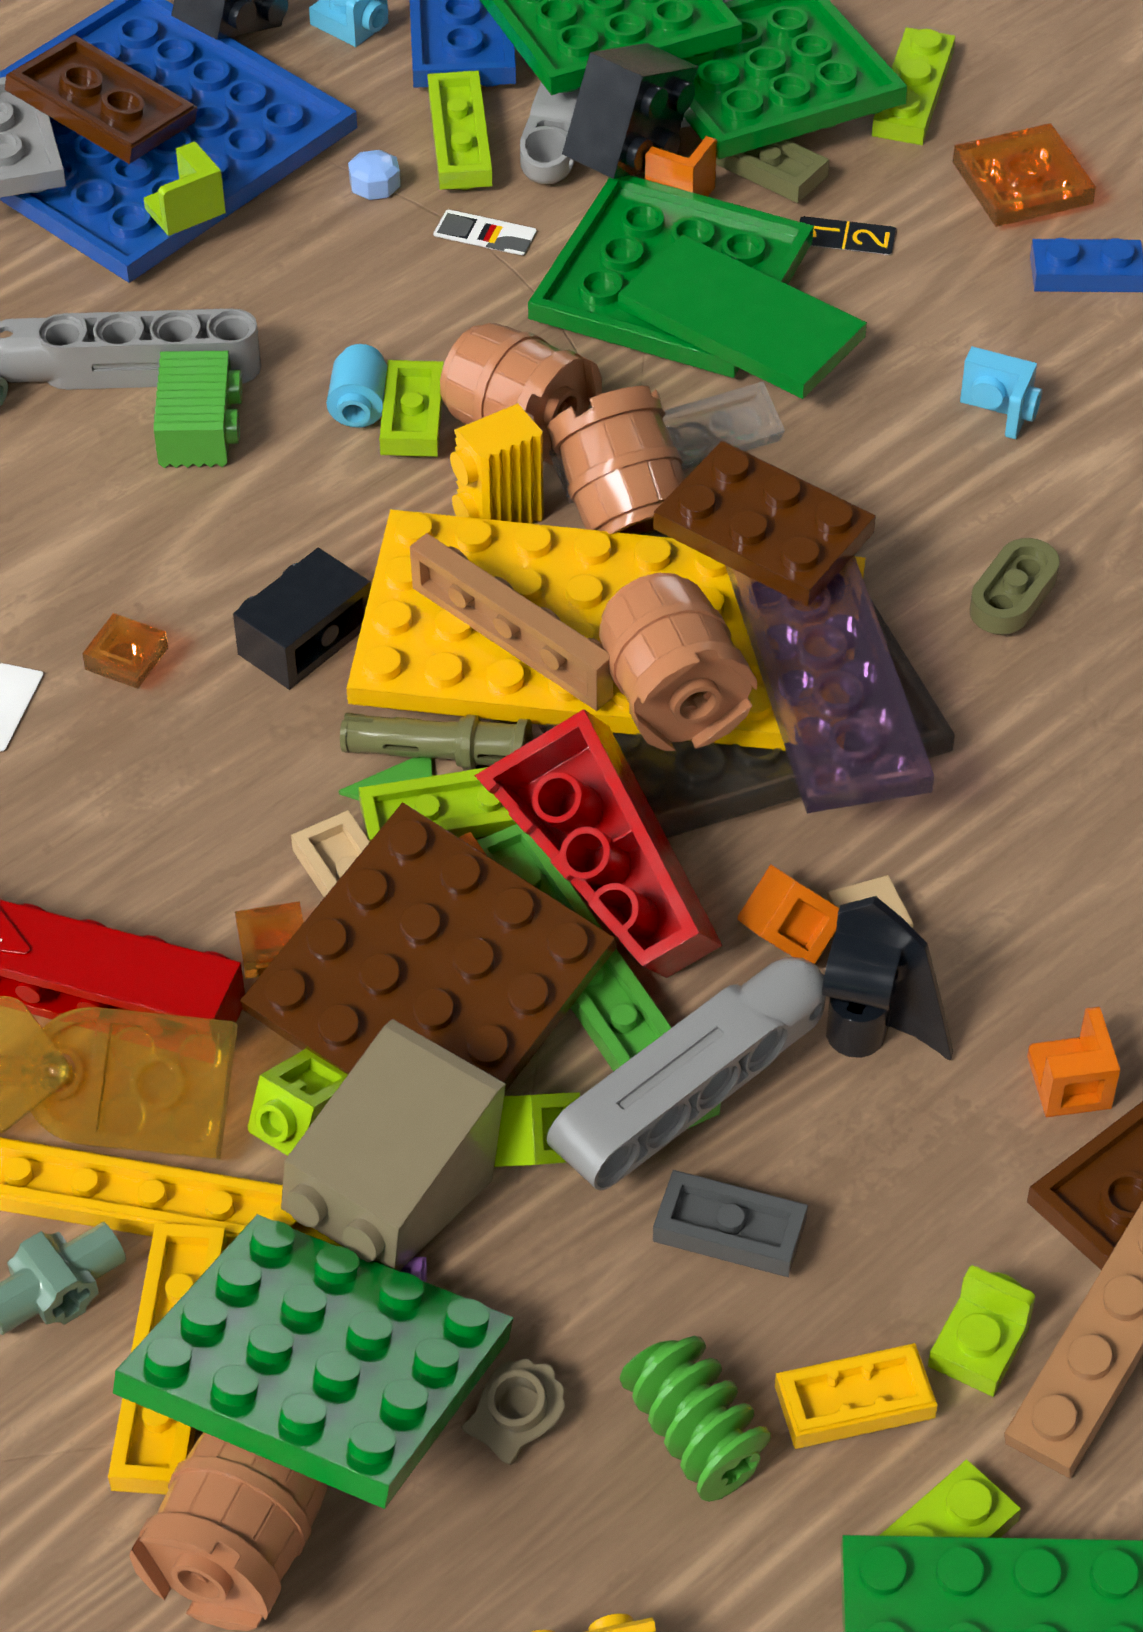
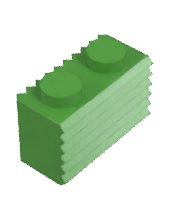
[153,351,242,468]

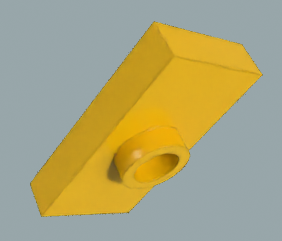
[775,1343,938,1449]

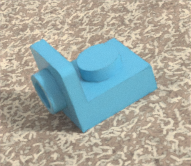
[309,0,388,47]
[960,346,1042,439]

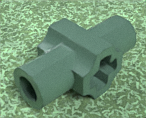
[0,1222,126,1335]

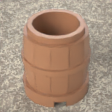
[440,323,602,465]
[547,385,685,536]
[599,573,757,751]
[129,1432,327,1631]

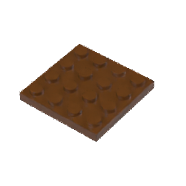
[240,802,616,1092]

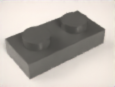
[653,1170,808,1277]

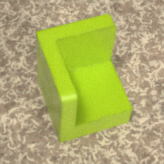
[144,141,226,236]
[494,1092,580,1167]

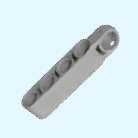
[520,82,580,184]
[0,308,261,390]
[546,957,826,1191]

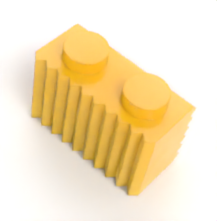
[450,403,544,524]

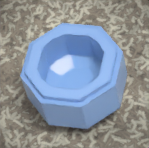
[348,150,401,200]

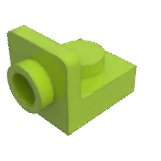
[247,1049,348,1156]
[927,1265,1035,1397]

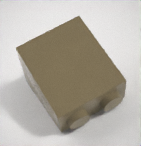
[281,1019,506,1271]

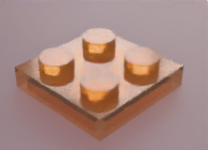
[952,123,1096,227]

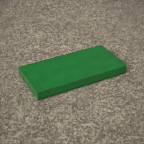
[618,235,867,399]

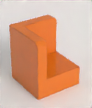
[645,136,717,197]
[737,864,839,964]
[1027,1007,1120,1118]

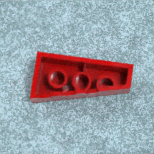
[474,709,723,978]

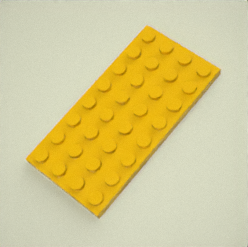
[346,509,866,757]

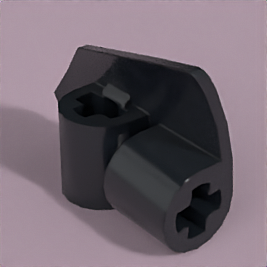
[822,896,953,1060]

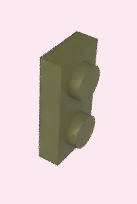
[716,139,829,203]

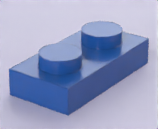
[1030,238,1143,292]

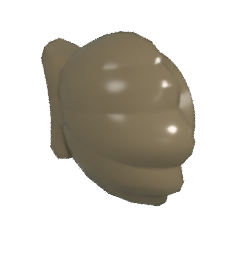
[461,1358,565,1465]

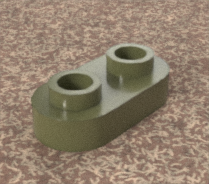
[969,538,1060,634]

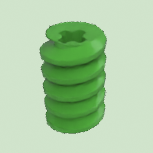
[619,1335,771,1502]

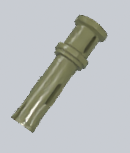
[340,712,533,770]

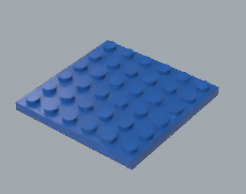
[0,0,357,283]

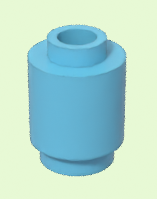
[326,344,387,428]

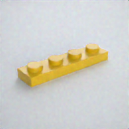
[108,1223,227,1495]

